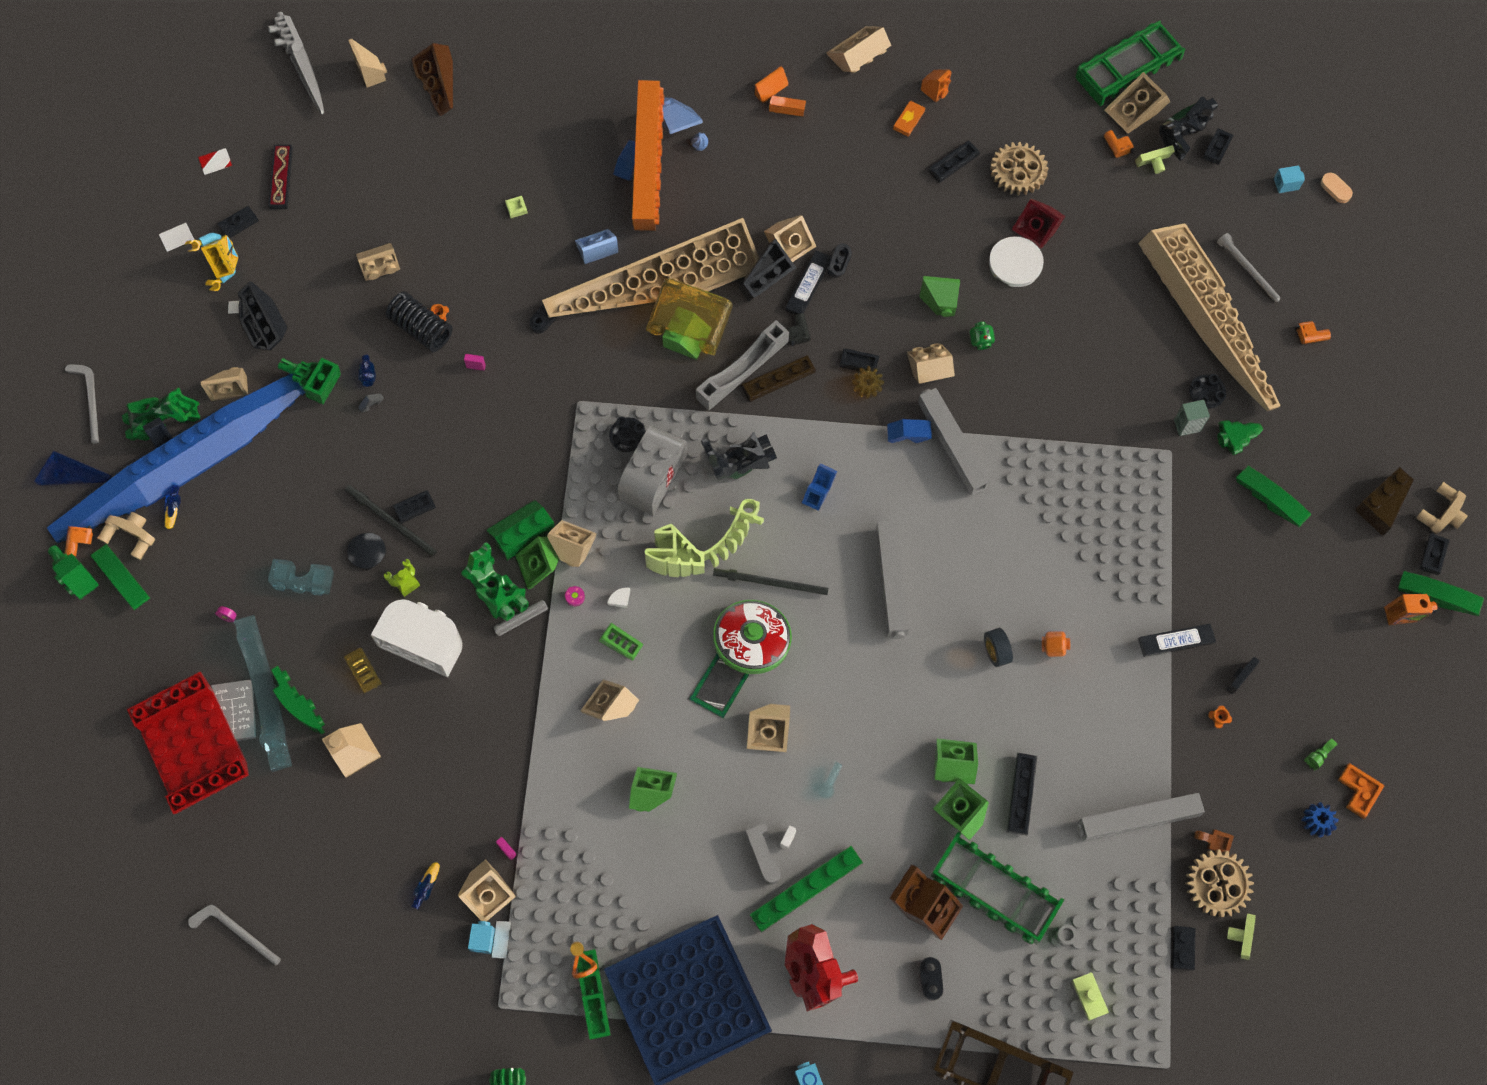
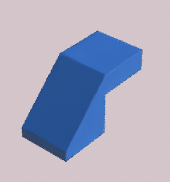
[613,140,635,181]
[887,419,932,443]
[802,463,837,511]

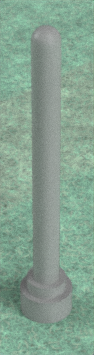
[1217,233,1280,302]

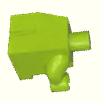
[384,559,420,597]

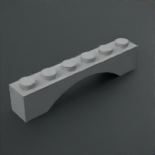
[696,320,789,411]

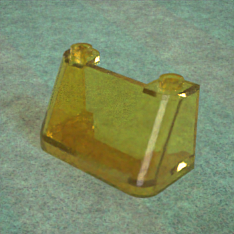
[646,278,733,356]

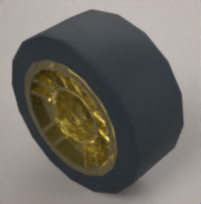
[984,627,1013,667]

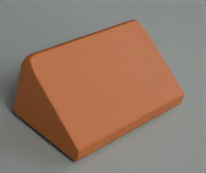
[755,66,788,103]
[769,96,806,117]

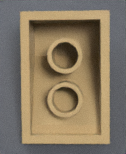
[1104,72,1170,134]

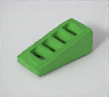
[599,623,644,661]

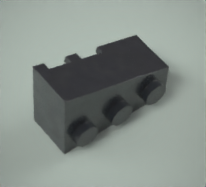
[738,238,796,302]

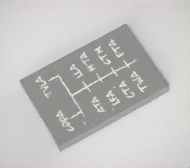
[211,680,256,741]

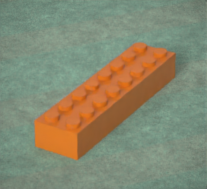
[632,80,664,231]

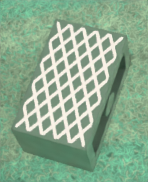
[1174,400,1210,436]

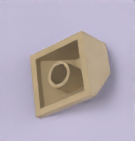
[348,39,387,87]
[764,215,816,262]
[201,367,248,401]
[547,520,597,567]
[580,679,639,721]
[747,704,790,752]
[322,723,381,778]
[458,859,516,921]

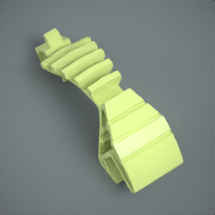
[645,499,764,578]

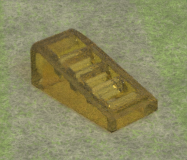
[344,648,382,694]

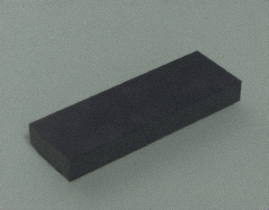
[928,140,980,183]

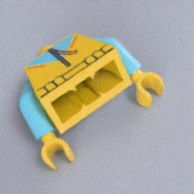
[185,233,238,291]

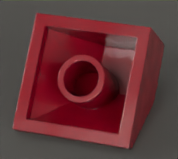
[1012,199,1066,249]

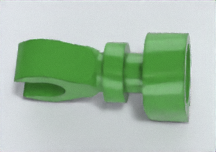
[1304,738,1337,771]

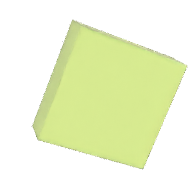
[505,196,528,218]

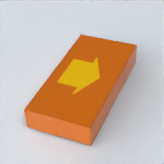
[893,101,925,137]

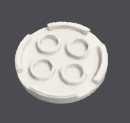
[989,237,1044,287]

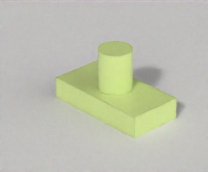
[1135,145,1175,174]
[1227,914,1256,960]
[1072,972,1109,1021]

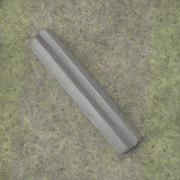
[493,600,548,636]

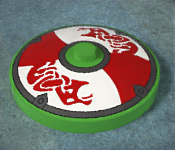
[713,600,792,674]

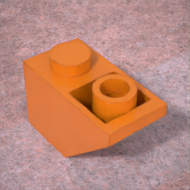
[921,70,951,102]

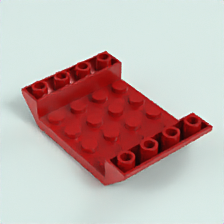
[127,672,249,815]

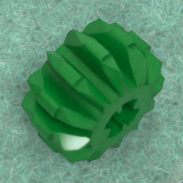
[489,1068,526,1085]

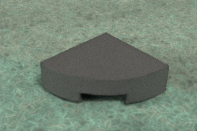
[358,393,384,412]

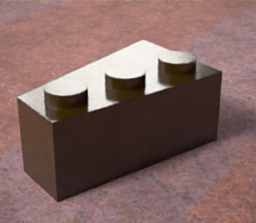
[1355,467,1414,536]

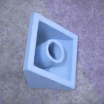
[575,229,618,264]

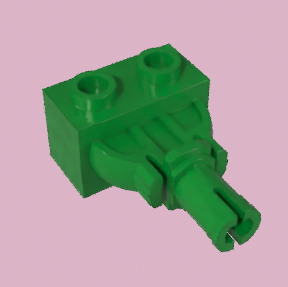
[278,358,341,405]
[48,546,99,600]

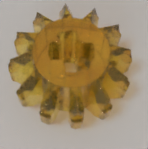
[852,366,884,399]

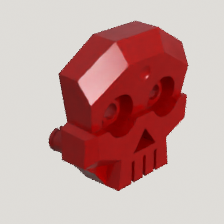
[784,924,858,1012]

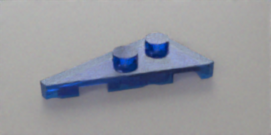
[34,451,112,485]

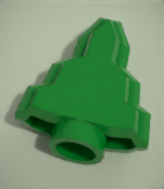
[1217,420,1263,456]

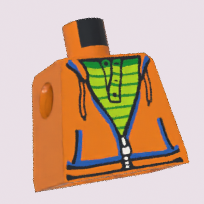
[1384,594,1437,625]

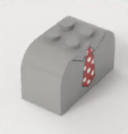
[618,425,688,516]

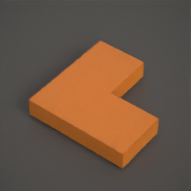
[1338,763,1385,819]

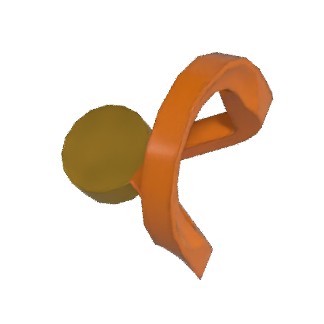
[570,941,597,979]

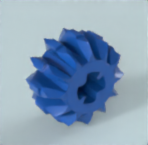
[1302,802,1339,838]

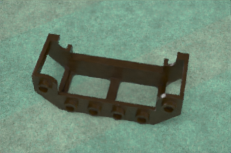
[932,1019,1074,1085]

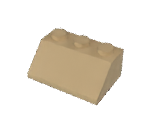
[826,26,891,73]

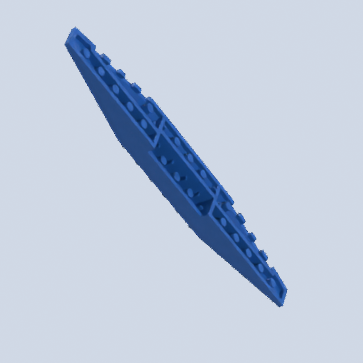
[47,374,305,543]

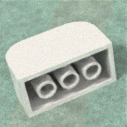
[371,600,462,677]

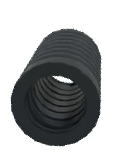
[385,291,453,352]

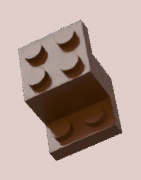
[889,864,963,940]

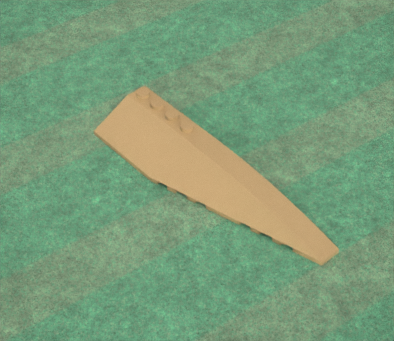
[542,218,759,317]
[1138,223,1280,411]

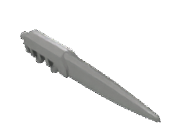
[268,12,324,114]

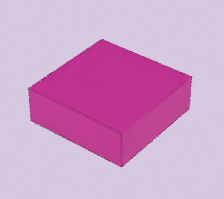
[464,354,486,371]
[496,837,517,860]

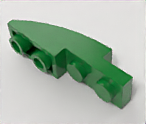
[271,666,325,734]

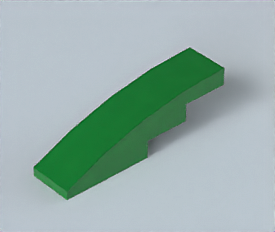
[1236,466,1311,527]
[90,544,150,610]
[1398,571,1484,616]
[577,949,611,1040]

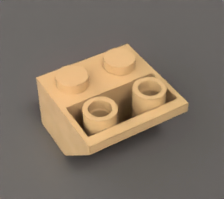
[356,243,400,281]
[907,343,955,384]

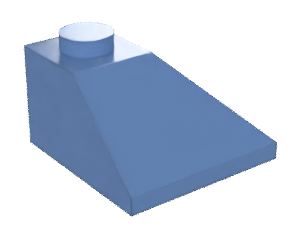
[662,98,703,134]

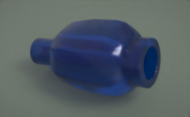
[358,355,376,387]

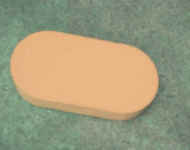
[1321,173,1353,203]

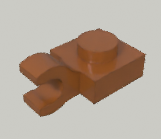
[1194,829,1234,854]

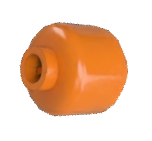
[1042,631,1071,657]

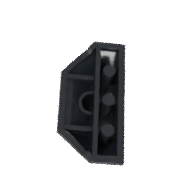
[238,281,288,351]

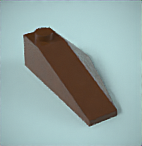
[411,43,453,116]

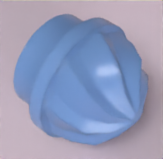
[691,132,708,151]

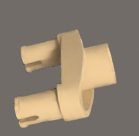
[1416,482,1468,534]
[97,512,155,560]

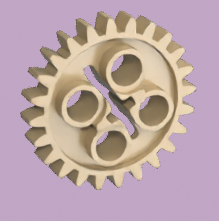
[990,142,1048,196]
[1185,850,1254,917]

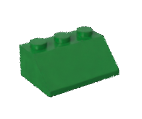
[487,500,555,560]

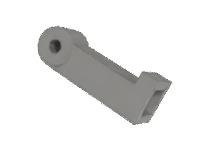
[745,823,781,885]

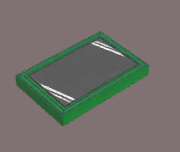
[689,654,750,719]

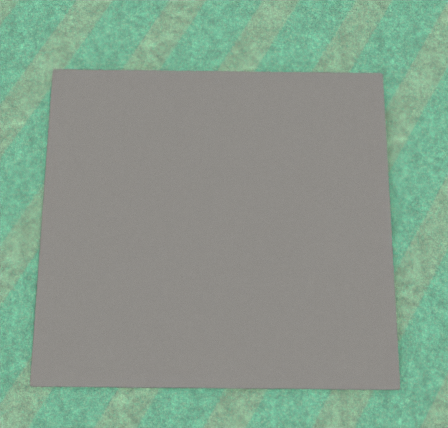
[498,401,1172,1069]

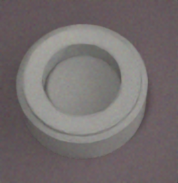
[1055,924,1077,946]

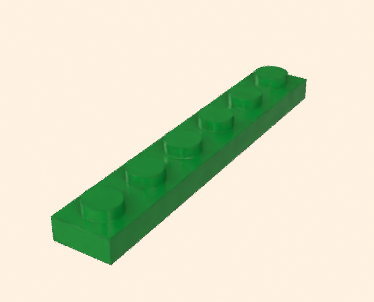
[750,846,863,933]

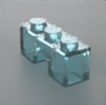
[268,559,334,596]

